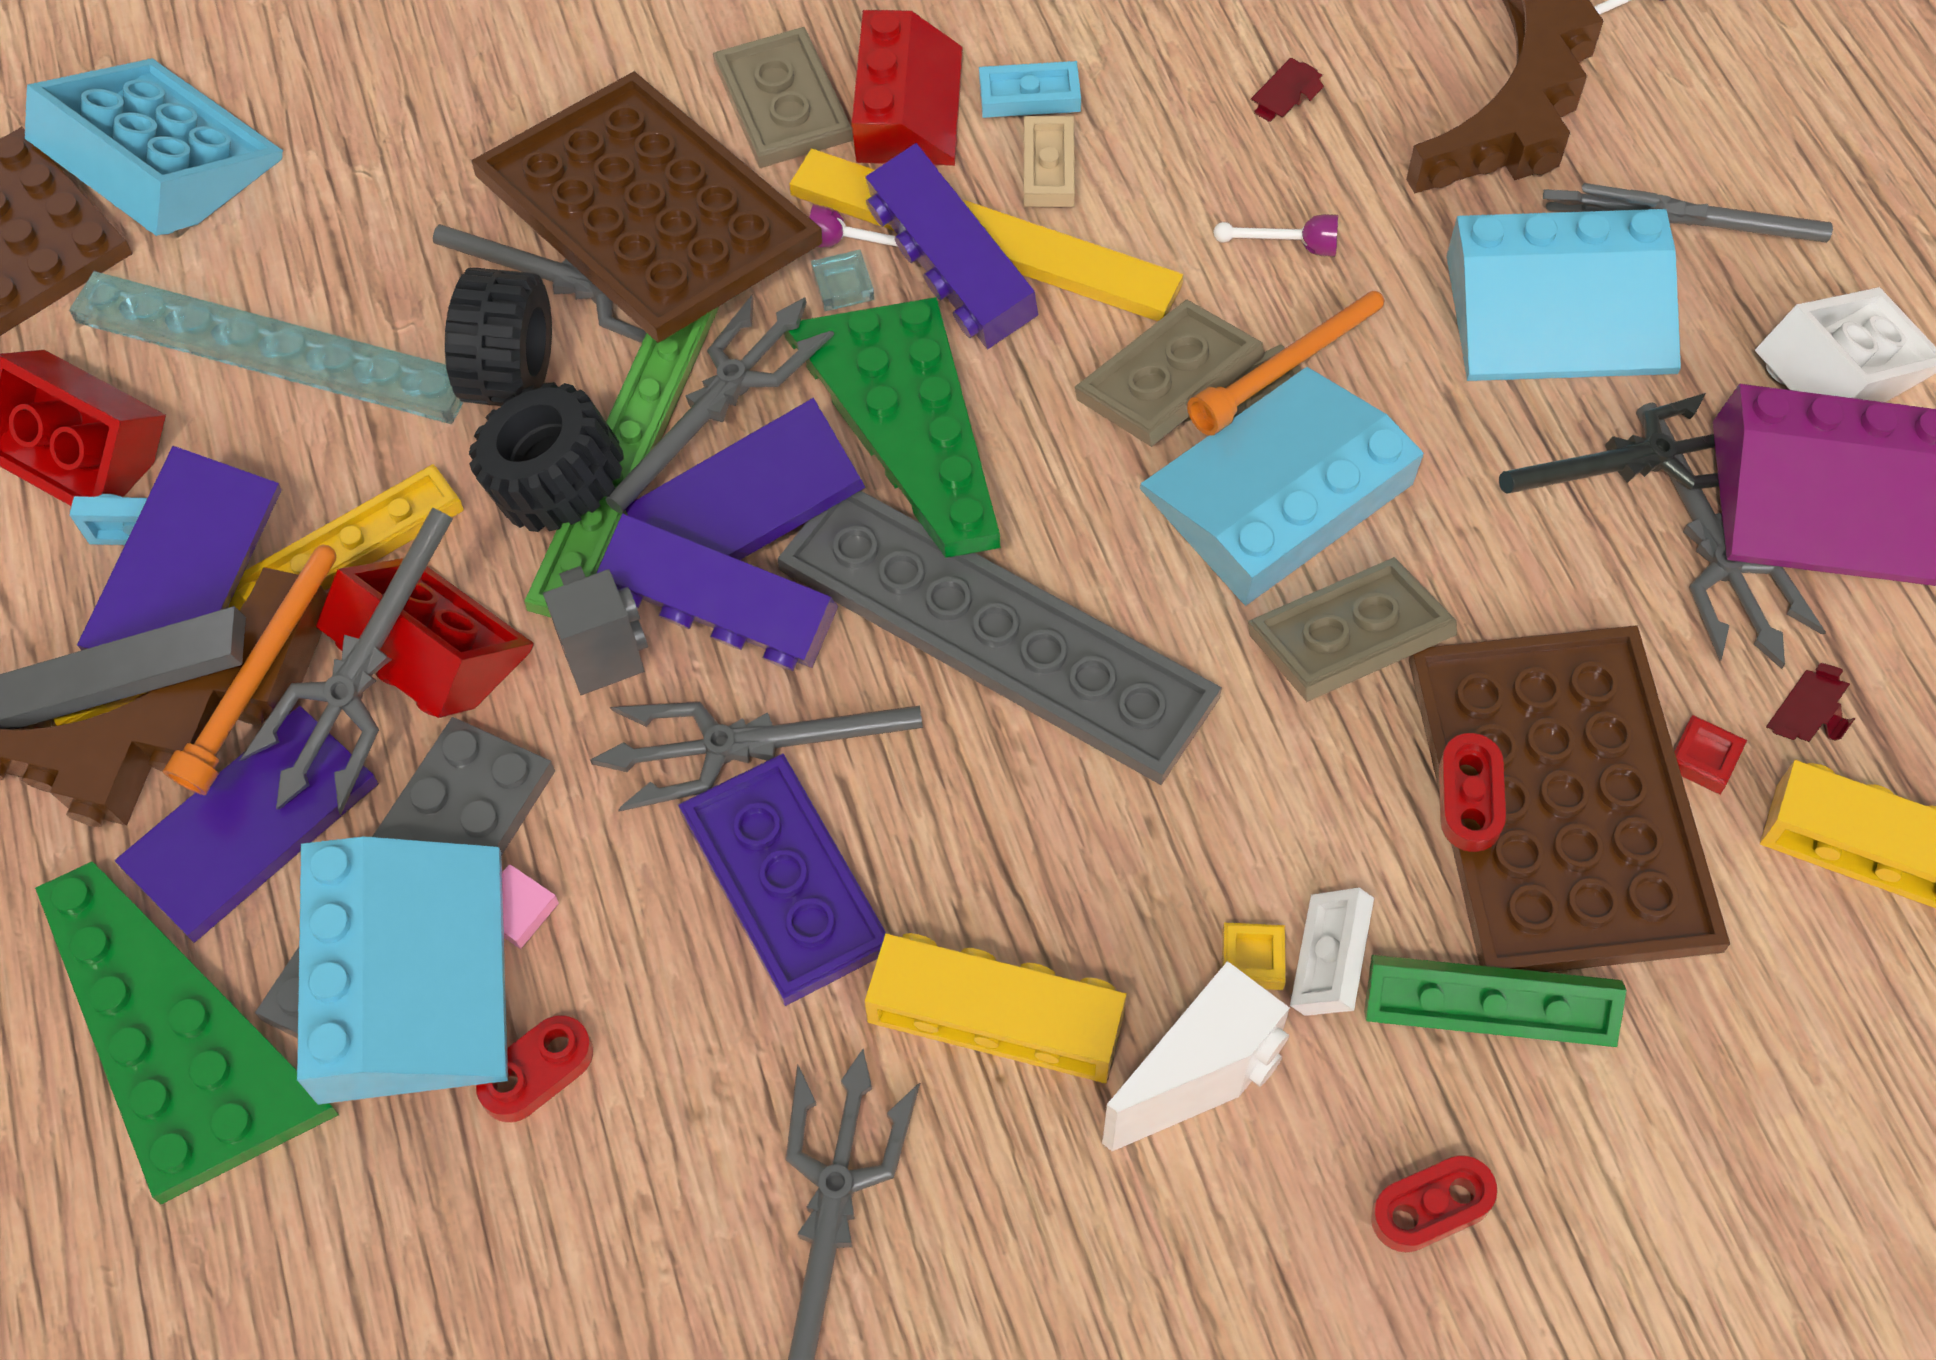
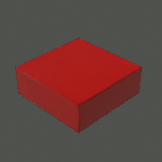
[1674,715,1747,795]

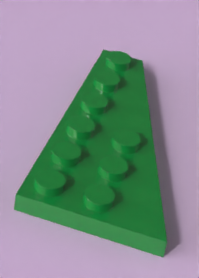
[784,297,1001,558]
[35,861,339,1204]

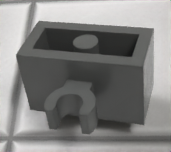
[543,566,648,696]

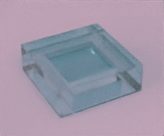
[811,250,874,312]

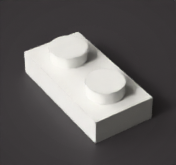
[1290,887,1374,1016]

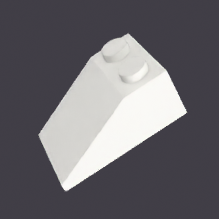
[1755,287,1936,402]
[1102,961,1290,1151]

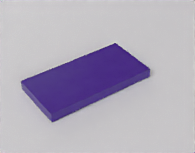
[626,397,866,560]
[77,446,282,651]
[114,706,379,943]
[678,753,887,1006]

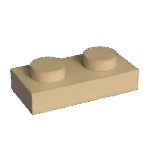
[1024,116,1075,207]

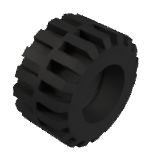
[445,267,552,406]
[469,382,624,532]

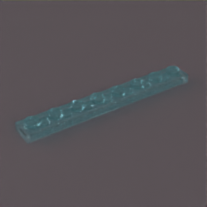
[69,271,464,425]

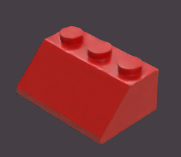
[852,10,963,166]
[0,350,166,506]
[316,558,534,718]

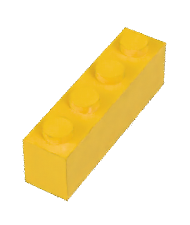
[1759,760,1936,908]
[864,933,1127,1084]

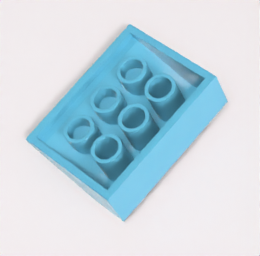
[25,58,283,236]
[1446,209,1681,381]
[1140,367,1424,606]
[297,836,508,1104]

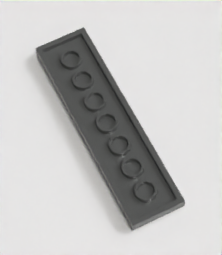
[777,491,1222,785]

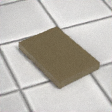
[713,26,853,168]
[1075,299,1264,447]
[1248,557,1457,702]

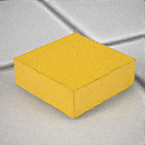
[1222,922,1286,990]

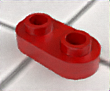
[1439,733,1506,852]
[476,1015,593,1122]
[1371,1155,1498,1252]

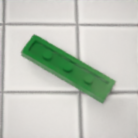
[1364,955,1627,1047]

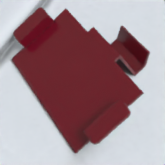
[1250,57,1324,122]
[1766,663,1855,742]

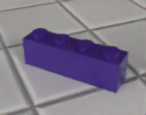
[865,143,1038,350]
[596,513,838,671]

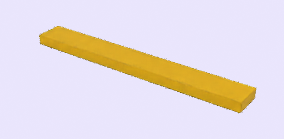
[789,148,1184,321]
[53,464,464,726]

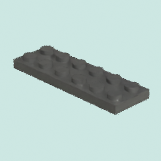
[255,717,555,1038]

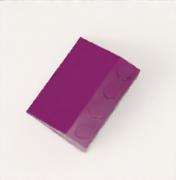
[1712,383,1936,586]

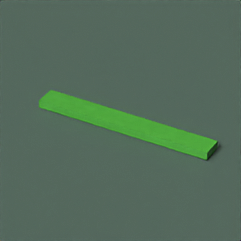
[524,306,720,618]

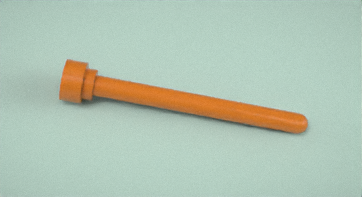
[1187,291,1384,436]
[162,545,336,795]

